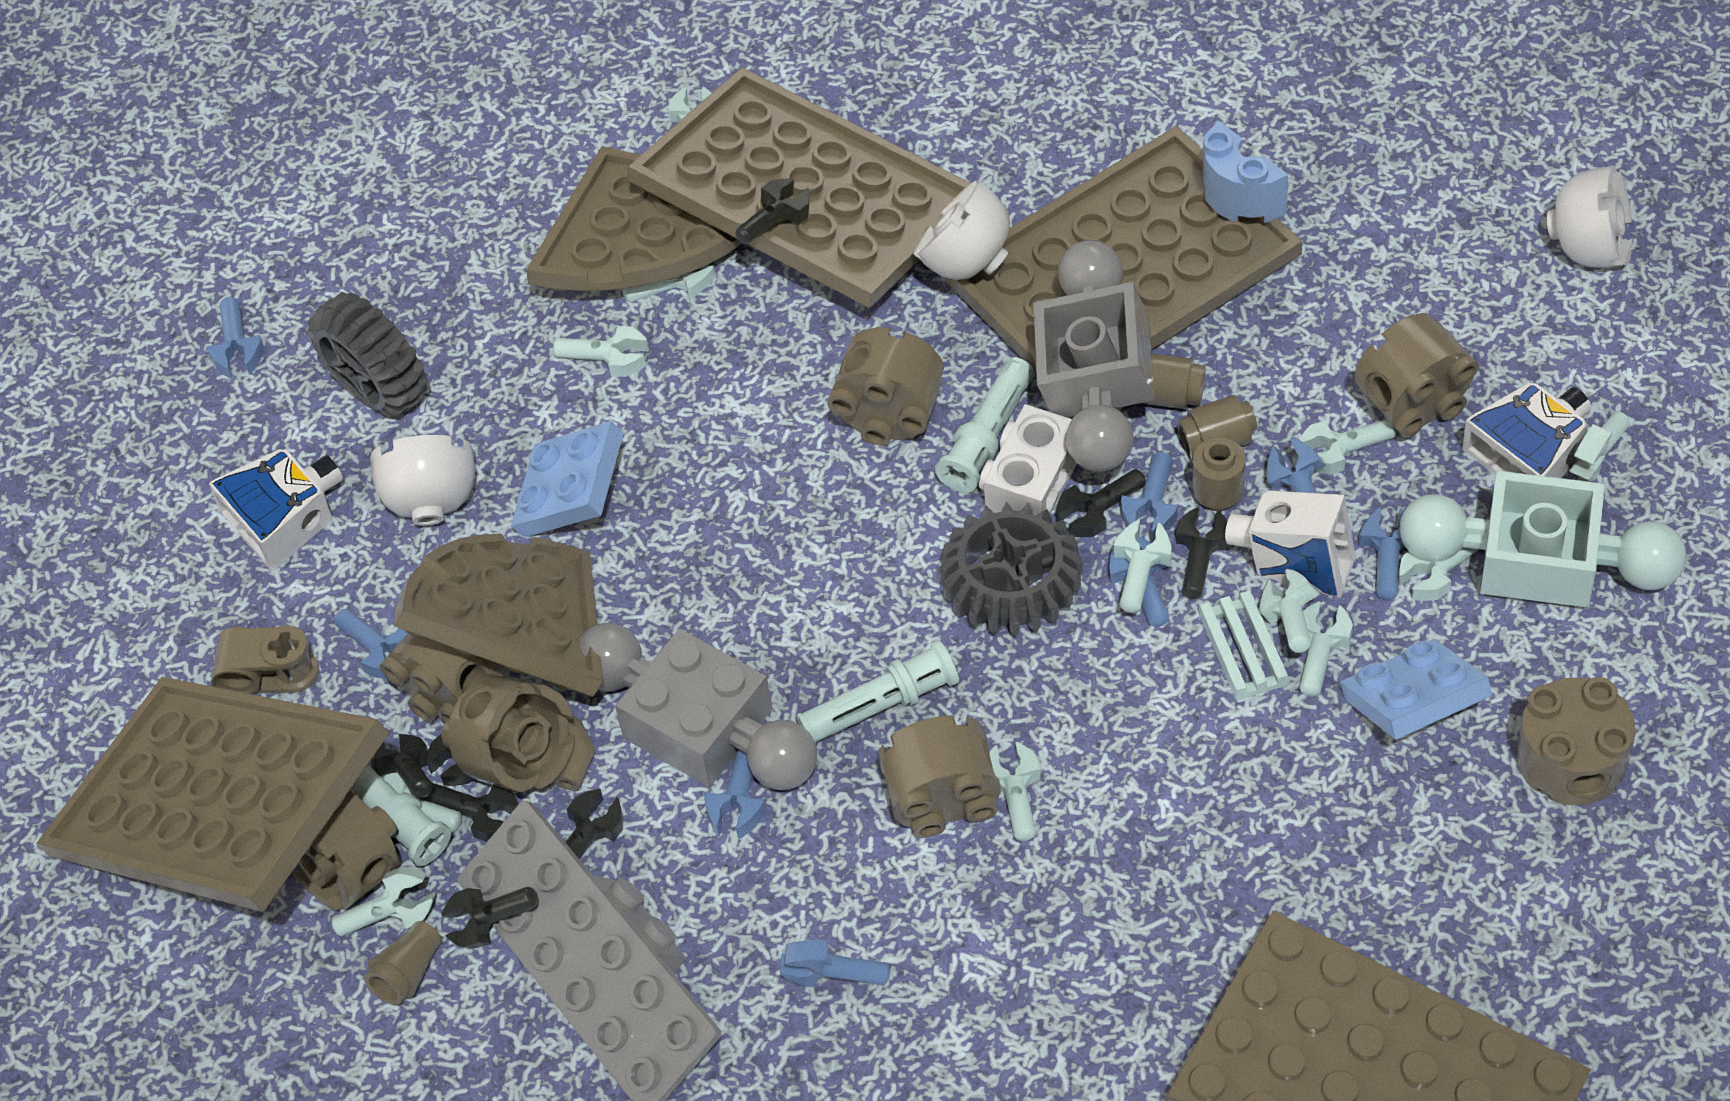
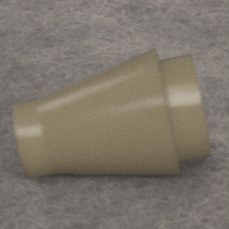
[364,921,442,1005]

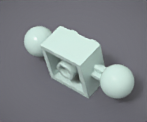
[1400,470,1686,608]

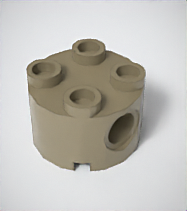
[1355,313,1479,437]
[827,327,944,446]
[379,634,510,724]
[441,674,575,792]
[1516,677,1635,805]
[878,716,1001,838]
[294,786,401,911]

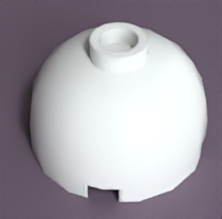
[1547,166,1632,268]
[913,180,1010,280]
[370,435,475,525]

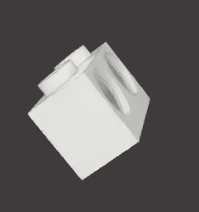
[979,404,1077,516]

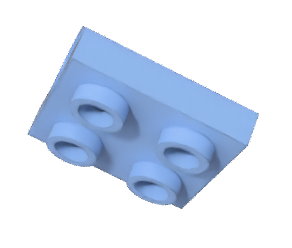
[511,421,624,537]
[1340,639,1493,740]

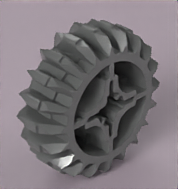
[308,292,428,419]
[939,501,1083,638]

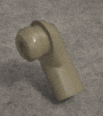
[554,715,595,792]

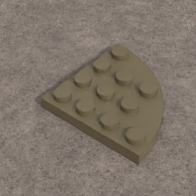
[526,146,742,291]
[394,534,603,697]

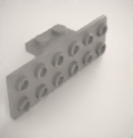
[457,801,722,1101]

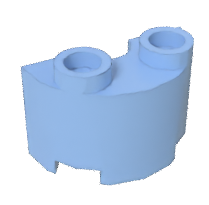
[1203,120,1288,223]

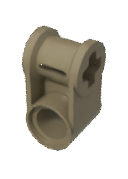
[211,625,320,694]

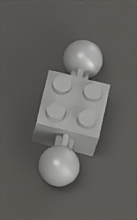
[1033,240,1154,472]
[579,623,817,790]

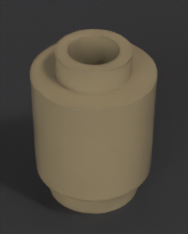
[1141,353,1206,409]
[1177,394,1258,459]
[1192,437,1246,511]

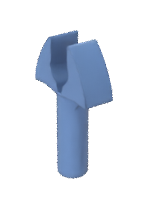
[207,297,264,379]
[1267,437,1326,493]
[1121,452,1178,541]
[1359,507,1406,600]
[1109,536,1169,627]
[334,609,408,680]
[704,748,765,839]
[780,940,890,987]

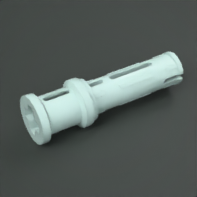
[935,357,1035,493]
[796,640,959,744]
[353,765,451,866]

